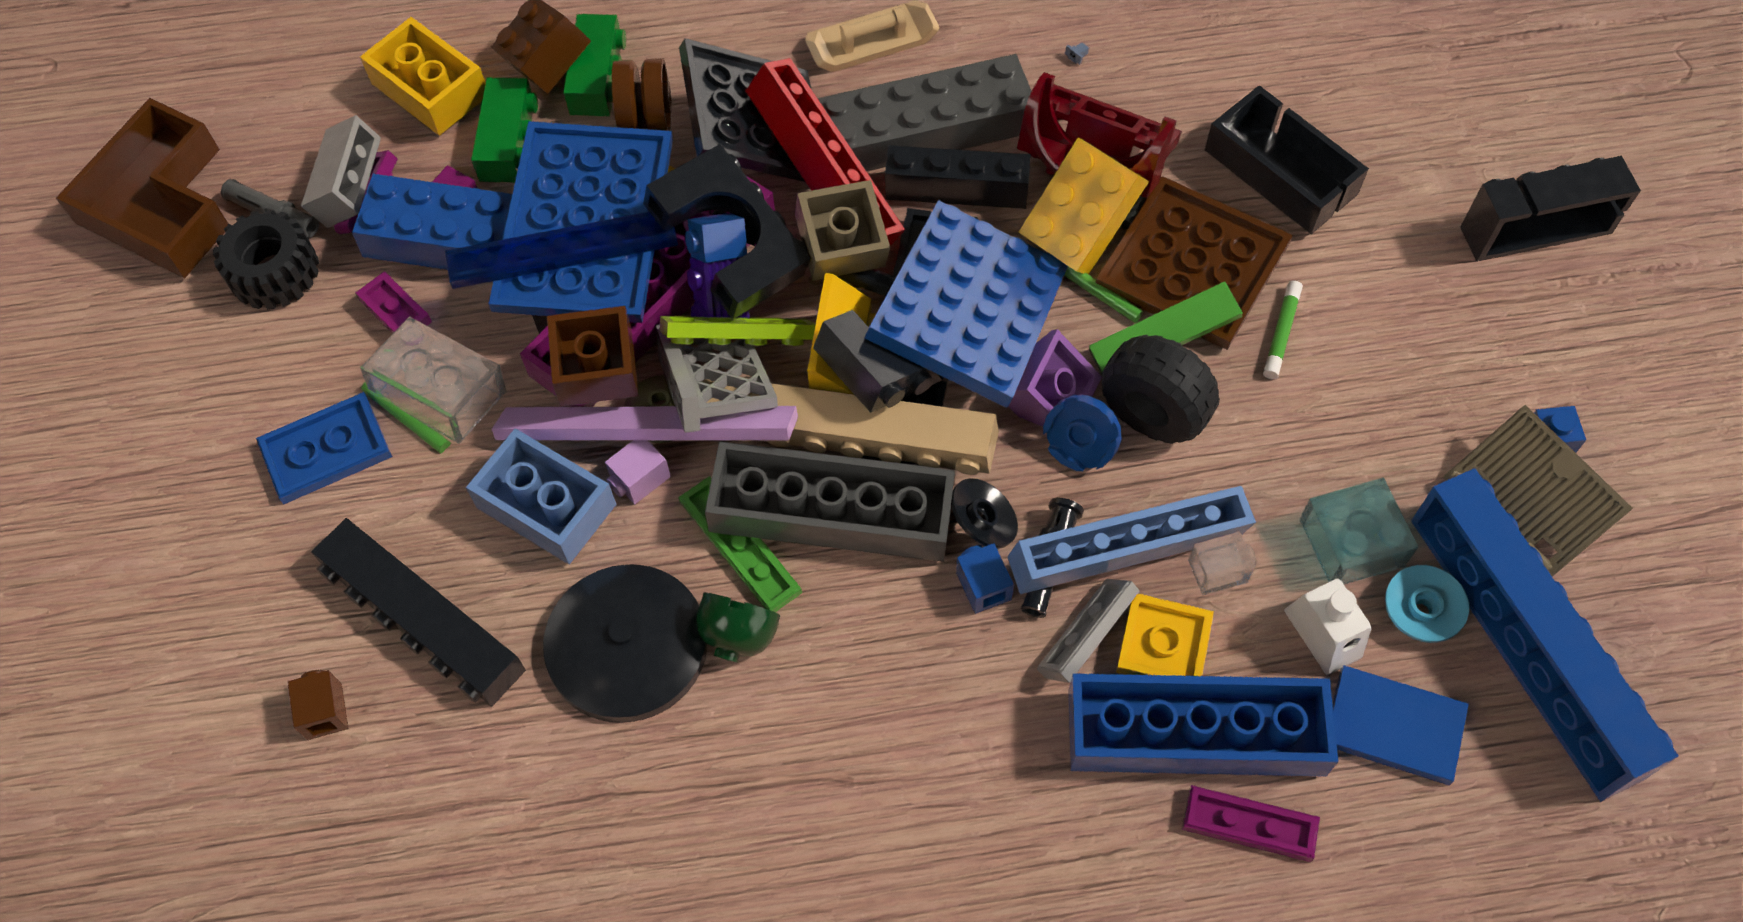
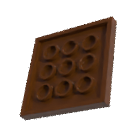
[1096,176,1293,350]

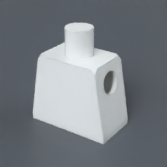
[1284,578,1371,676]

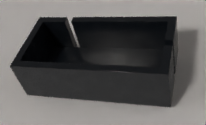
[1205,85,1369,234]
[1460,155,1641,262]

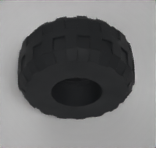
[1101,335,1220,444]

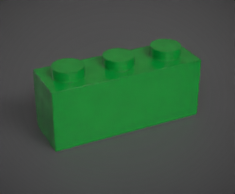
[563,14,626,116]
[471,77,538,183]

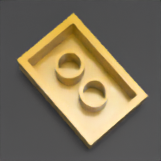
[360,17,486,136]
[1018,137,1149,274]

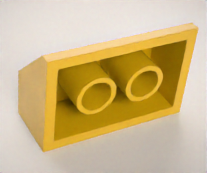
[807,273,876,395]

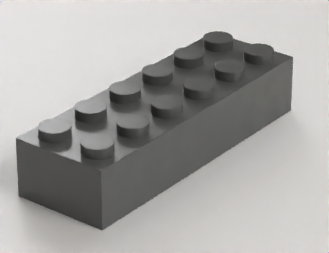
[817,54,1031,172]
[705,441,955,562]

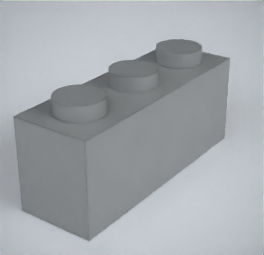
[301,115,381,228]

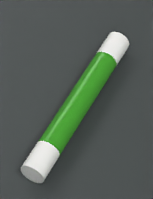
[1263,281,1303,379]

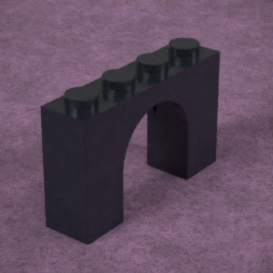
[643,144,811,319]
[813,310,950,413]

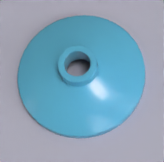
[1385,565,1469,643]

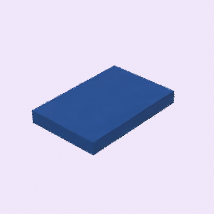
[256,392,393,505]
[1333,665,1469,786]

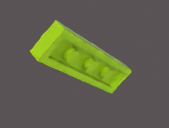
[660,316,816,346]

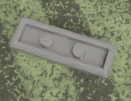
[1037,579,1140,683]

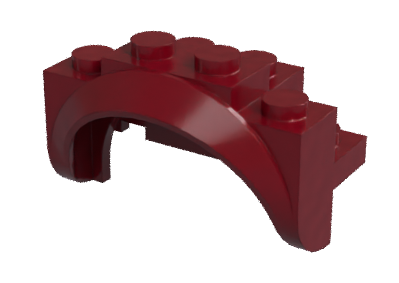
[1017,72,1182,198]

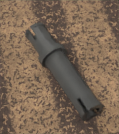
[221,179,319,238]

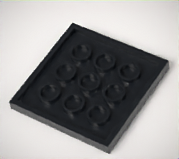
[679,38,812,182]

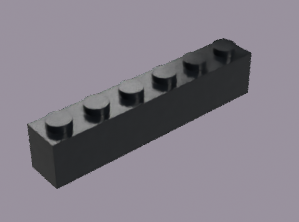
[311,517,526,707]

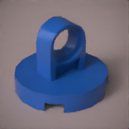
[1043,395,1122,471]

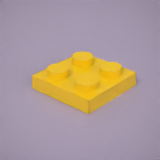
[1116,594,1214,676]

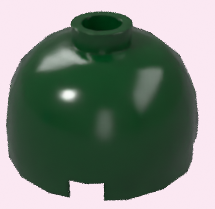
[696,592,781,663]

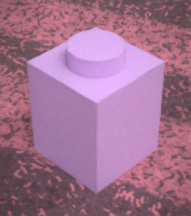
[605,440,671,505]

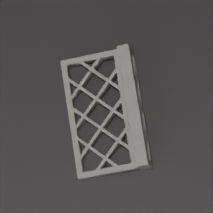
[656,324,778,433]

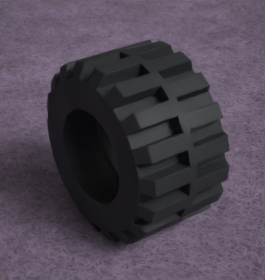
[213,210,319,310]

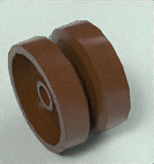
[612,58,672,131]

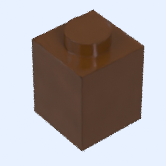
[287,670,349,740]

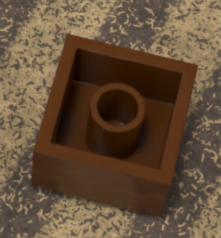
[491,0,591,94]
[547,306,638,407]

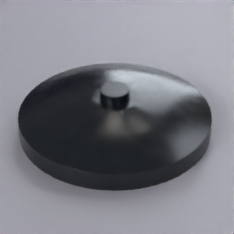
[543,564,708,723]

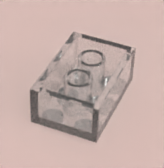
[360,316,507,444]

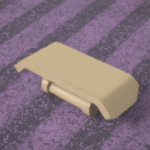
[805,0,939,72]

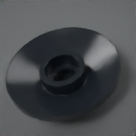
[951,478,1018,548]

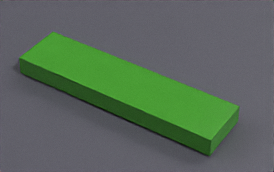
[1089,281,1243,374]
[678,476,802,612]

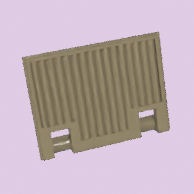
[1443,405,1633,577]

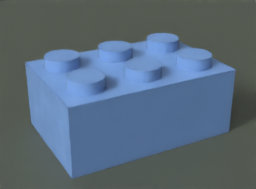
[466,428,617,565]

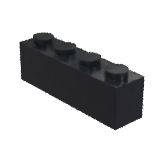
[885,145,1031,209]

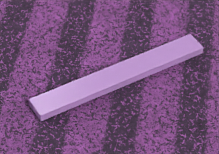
[492,406,798,440]

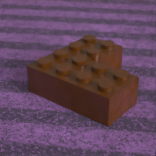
[56,98,229,278]

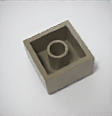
[795,180,890,281]

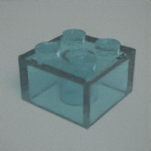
[1300,477,1418,585]

